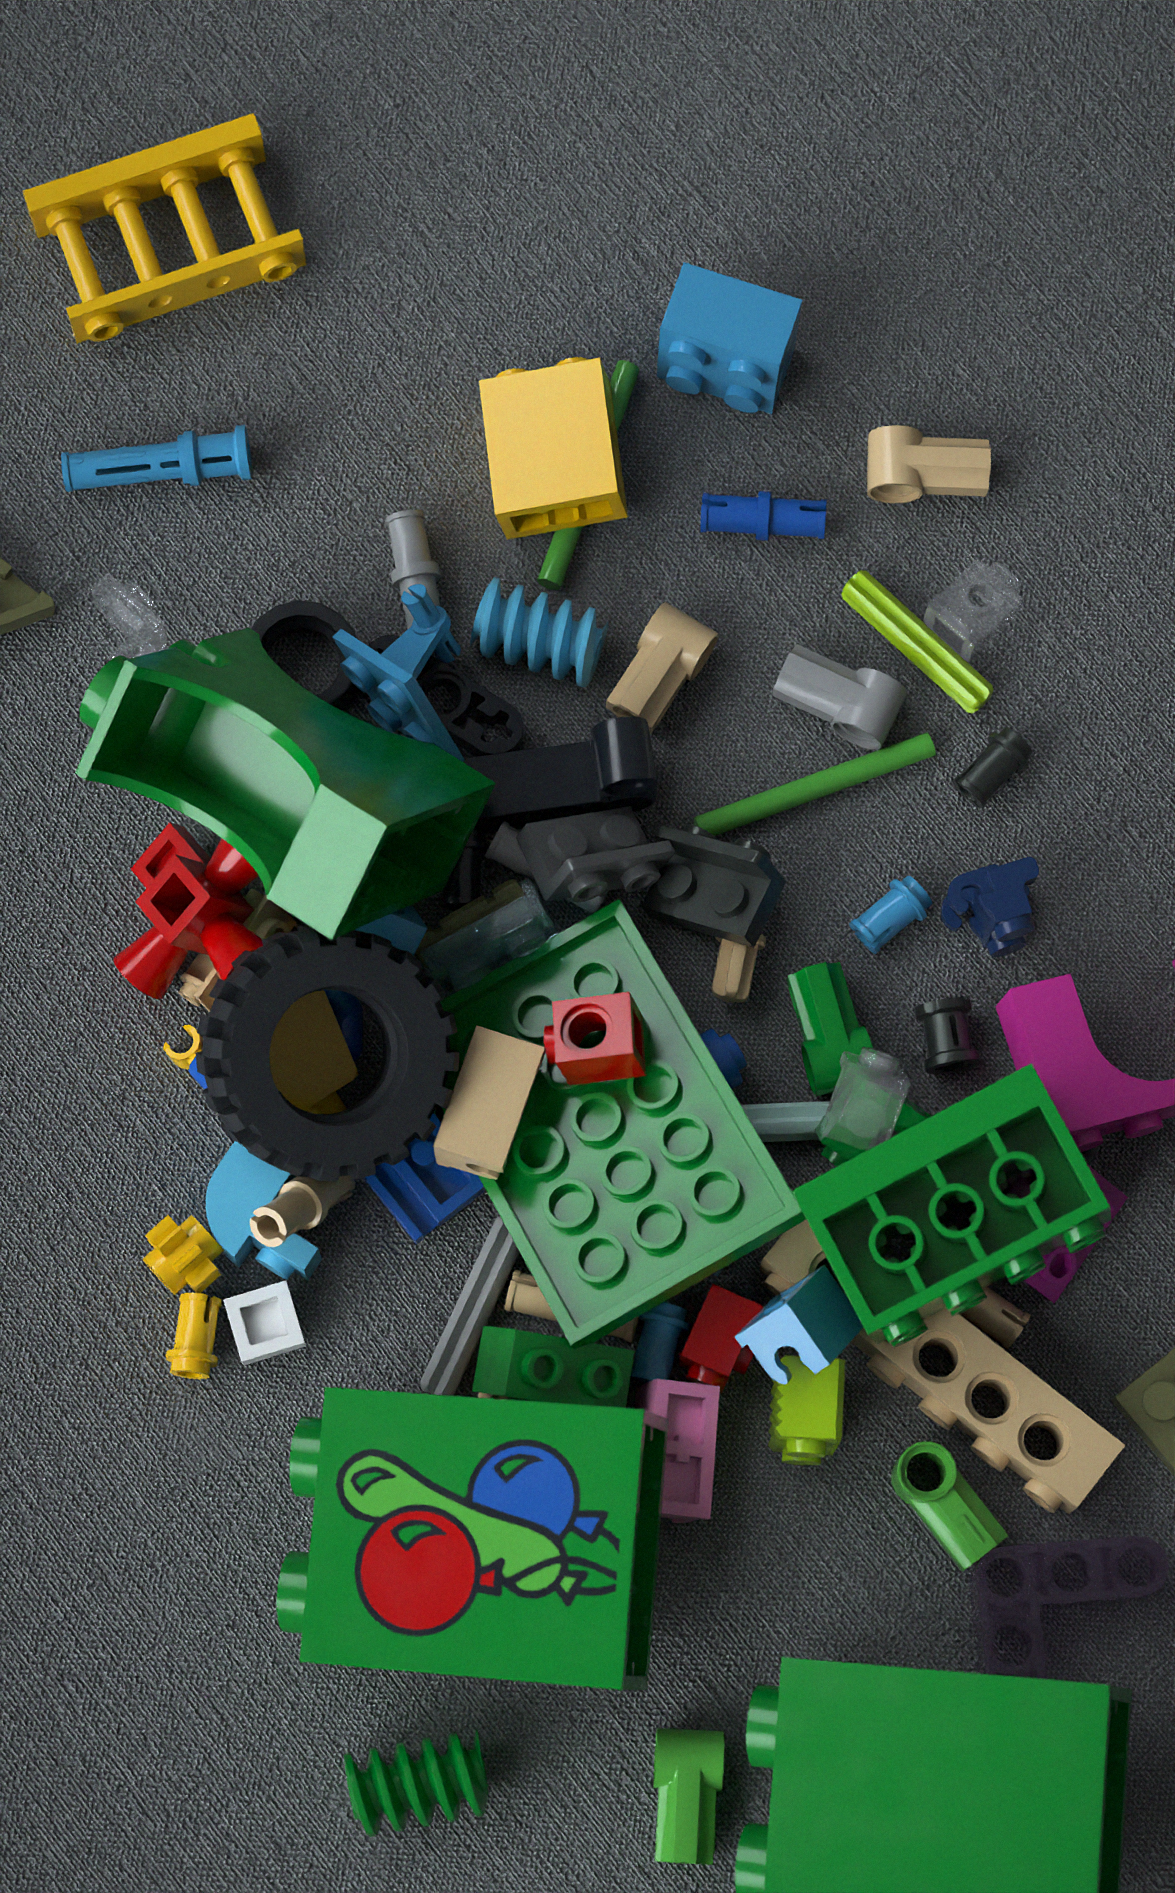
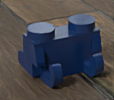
[940,857,1039,958]

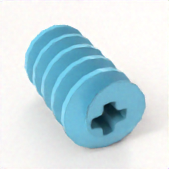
[470,577,609,687]

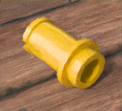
[166,1293,222,1379]

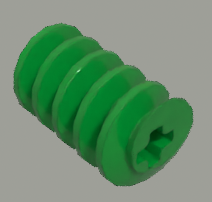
[344,1728,489,1837]

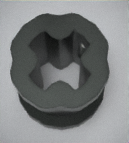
[914,997,982,1074]

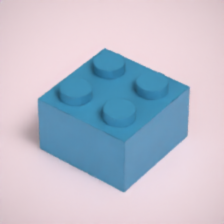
[656,262,803,414]

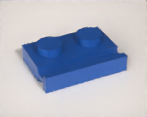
[363,1113,486,1245]

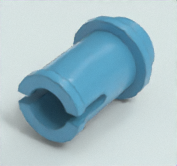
[849,875,933,954]
[630,1302,690,1383]

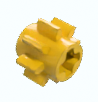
[142,1215,224,1295]

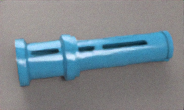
[61,425,253,492]

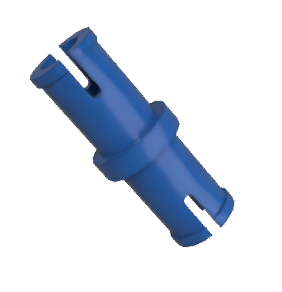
[701,491,827,541]

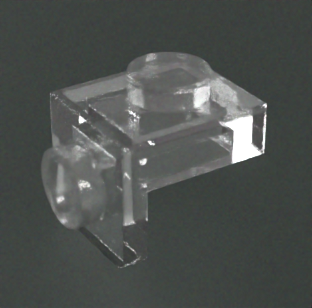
[91,572,168,660]
[820,1047,911,1151]

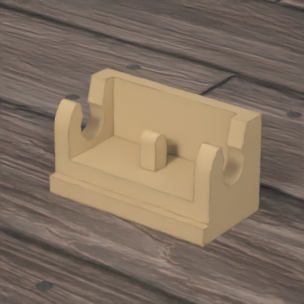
[433,1026,545,1179]

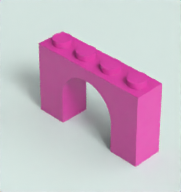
[995,959,1175,1152]

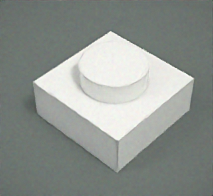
[223,1281,306,1366]

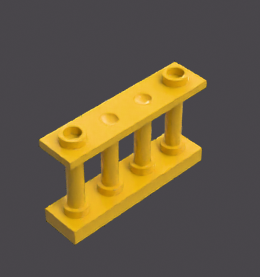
[22,113,306,343]

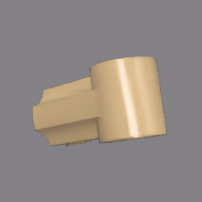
[867,425,991,504]
[606,602,719,734]

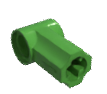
[891,1441,1009,1572]
[653,1727,724,1865]

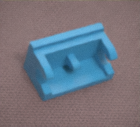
[735,1265,863,1384]

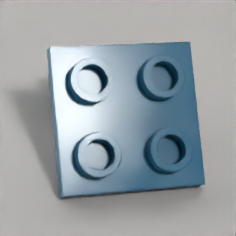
[332,584,465,762]

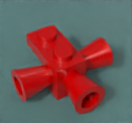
[113,822,263,999]

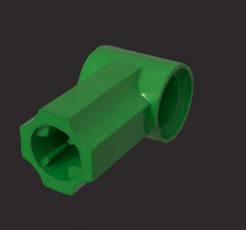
[787,962,879,1097]

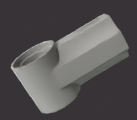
[772,644,908,750]

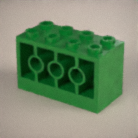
[792,1063,1111,1348]

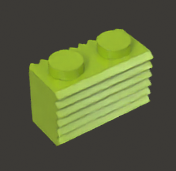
[768,1355,845,1466]

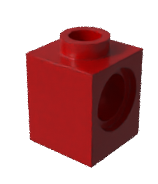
[544,992,646,1086]

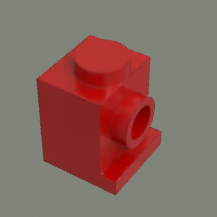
[678,1283,764,1394]

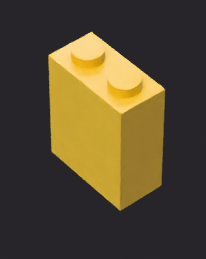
[479,357,628,540]

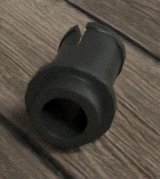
[953,727,1033,809]

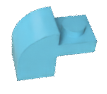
[206,1141,322,1281]

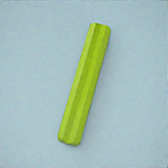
[841,570,994,714]

